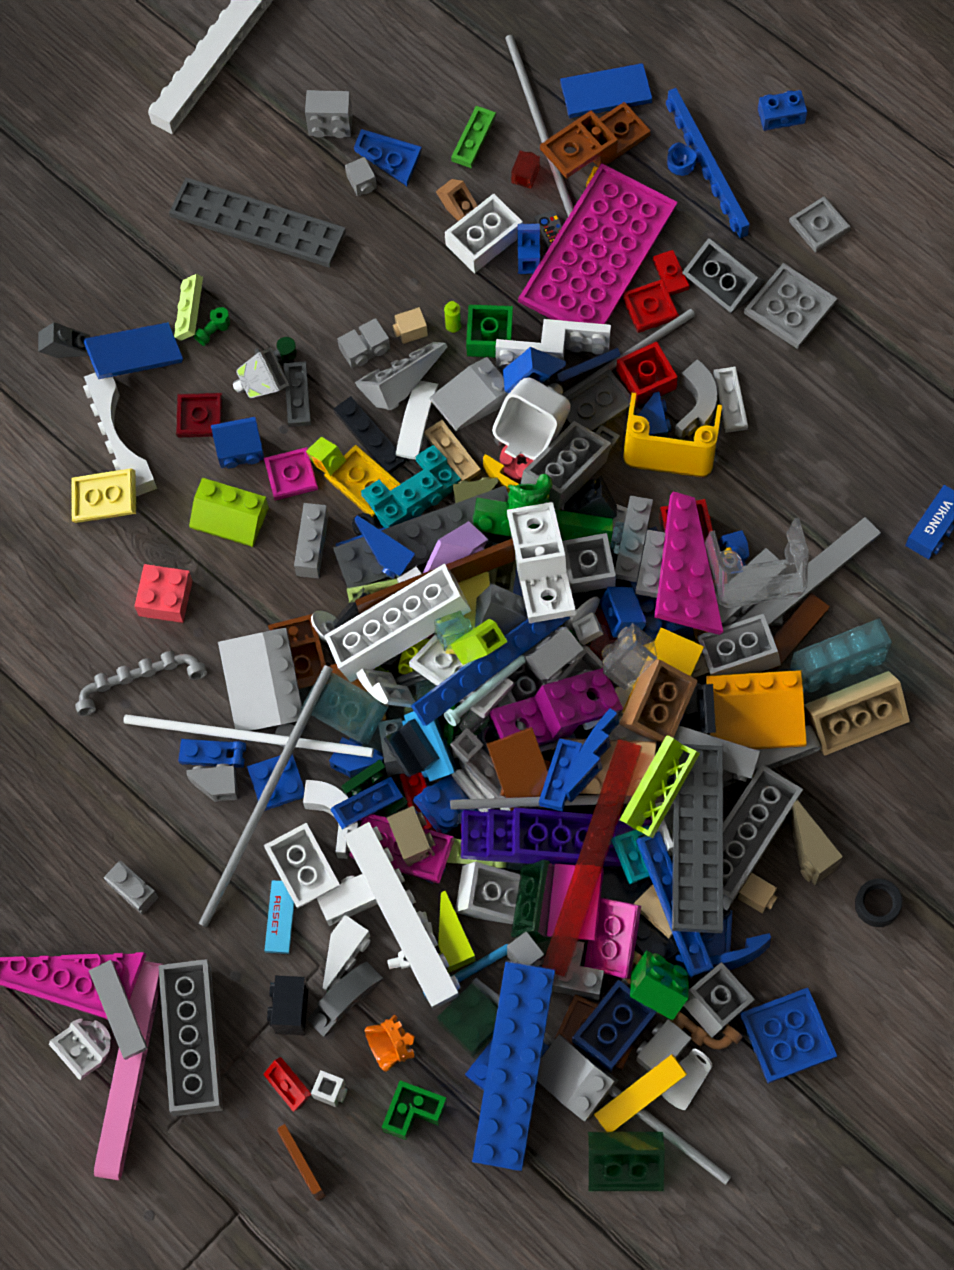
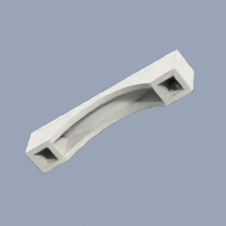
[83,373,157,496]

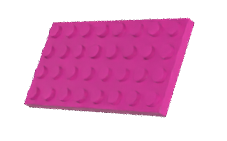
[518,163,677,324]

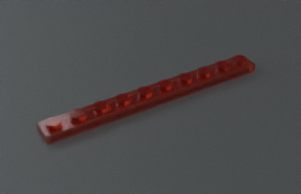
[542,739,642,978]

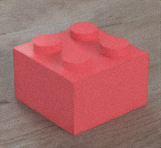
[134,564,193,623]

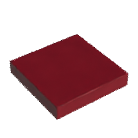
[176,393,223,438]

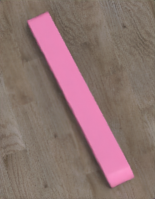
[94,961,163,1180]

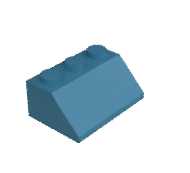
[402,711,458,781]

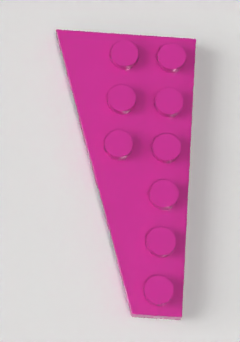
[655,491,723,635]

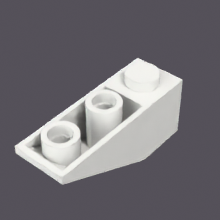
[323,915,371,994]

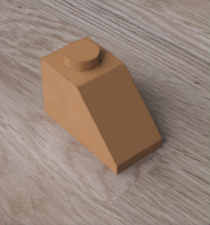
[436,179,478,221]

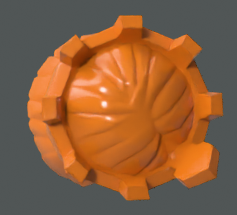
[364,1015,415,1072]

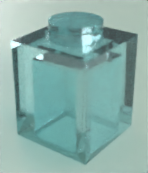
[434,610,472,651]

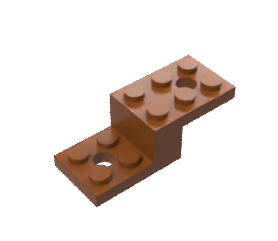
[540,102,651,179]

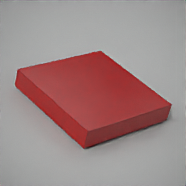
[622,279,679,333]

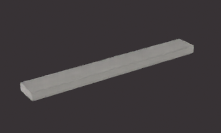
[735,517,881,626]

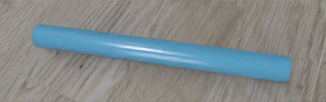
[423,944,508,1001]

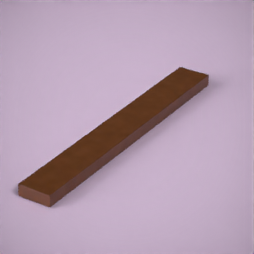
[355,539,516,614]
[696,593,830,735]

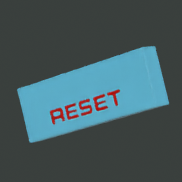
[265,880,294,954]

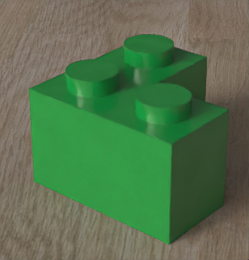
[382,1080,447,1141]

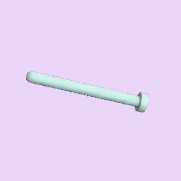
[444,655,526,726]

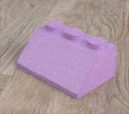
[423,521,488,573]

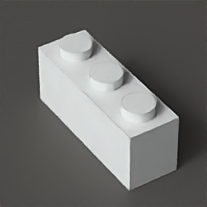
[317,874,378,926]

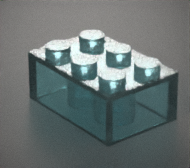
[301,669,389,745]

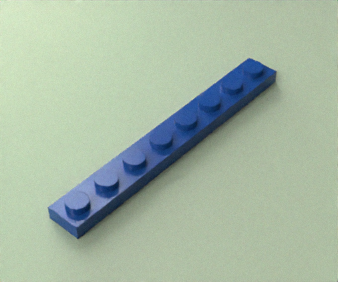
[666,88,750,238]
[411,617,570,726]

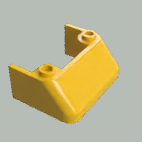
[623,393,722,478]

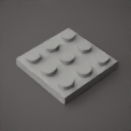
[744,263,837,349]

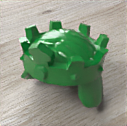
[506,474,553,510]

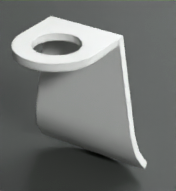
[661,1049,712,1110]

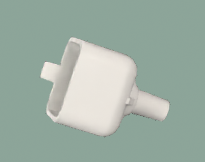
[492,377,571,460]

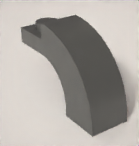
[307,962,384,1037]

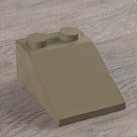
[789,800,843,885]

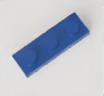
[539,738,583,811]
[330,777,403,830]

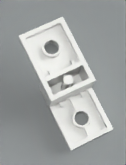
[496,319,611,373]
[507,502,576,623]

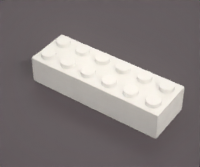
[324,564,471,682]

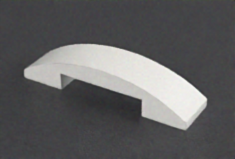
[396,381,438,460]

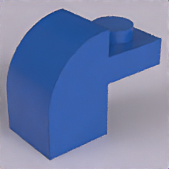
[518,224,540,274]

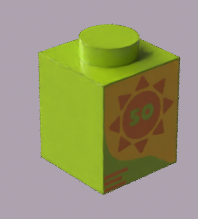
[305,437,346,476]

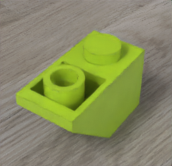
[450,619,508,665]

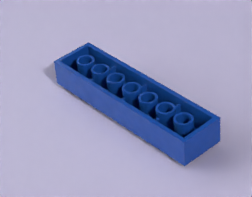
[472,961,556,1171]

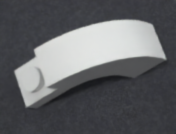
[303,780,359,859]

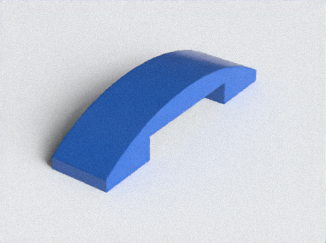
[675,933,771,974]

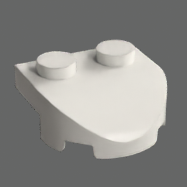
[49,1019,111,1080]

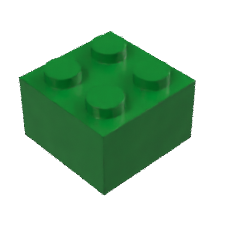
[466,305,513,357]
[630,950,689,1020]

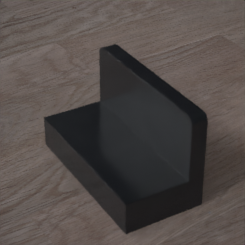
[384,719,439,777]

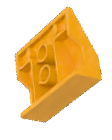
[706,670,806,749]

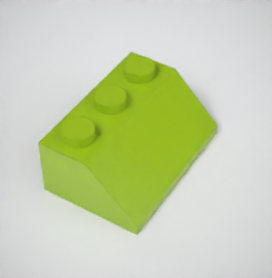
[189,478,269,547]

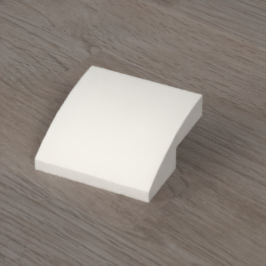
[356,668,415,708]

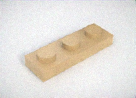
[424,420,481,481]

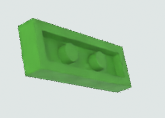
[451,106,496,168]

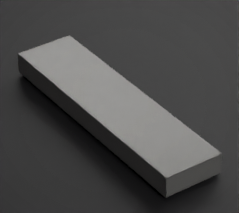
[89,960,148,1060]

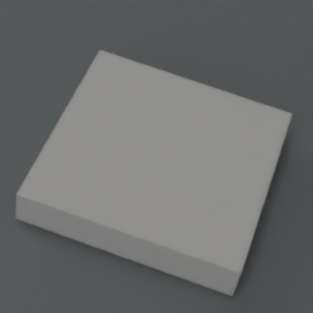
[789,196,851,253]

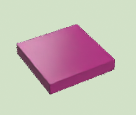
[264,447,318,501]

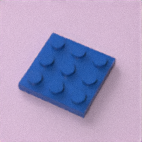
[739,988,837,1084]

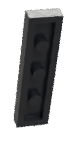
[333,396,406,474]

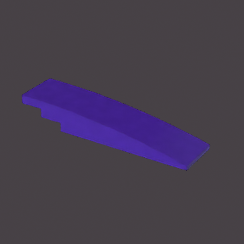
[461,807,652,867]

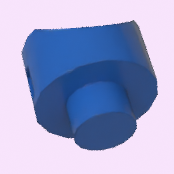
[667,142,697,176]

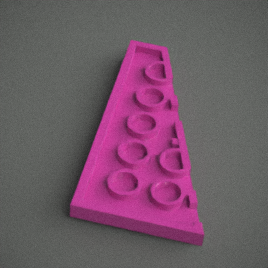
[0,952,147,1020]

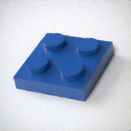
[247,754,305,811]

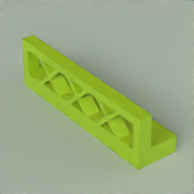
[620,735,700,838]

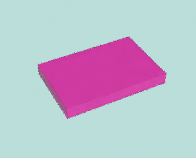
[547,864,604,941]
[584,897,641,979]

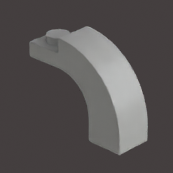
[675,359,717,440]

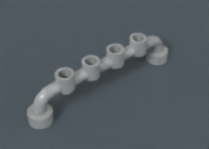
[75,651,207,716]

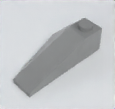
[355,342,447,410]

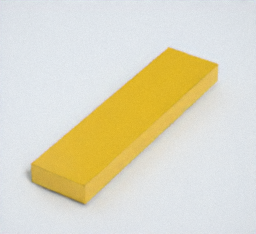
[594,1054,687,1134]

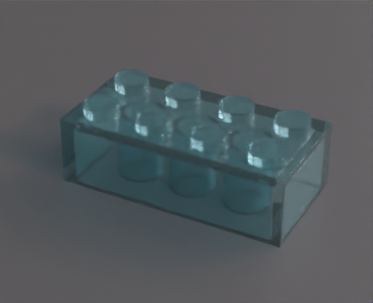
[789,618,892,692]

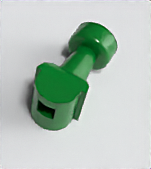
[193,307,230,346]

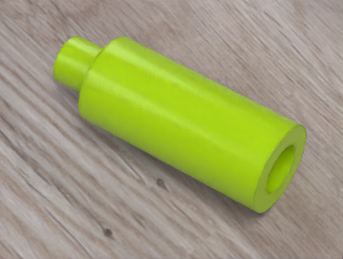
[444,301,461,333]

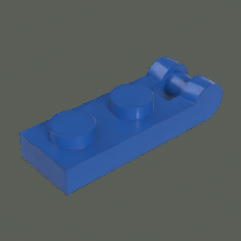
[179,739,246,768]

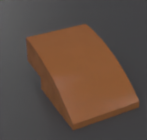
[268,614,329,689]

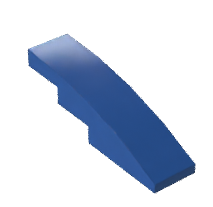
[565,708,619,803]

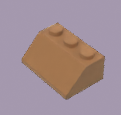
[619,659,698,743]

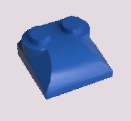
[413,774,479,834]

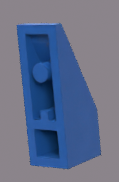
[355,515,415,579]

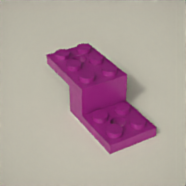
[490,667,623,746]

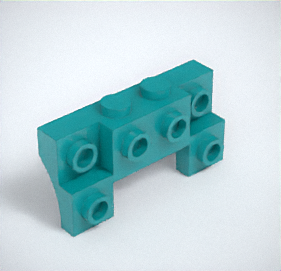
[361,445,461,529]

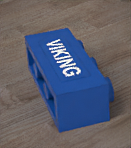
[905,485,954,560]

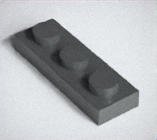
[284,362,311,427]

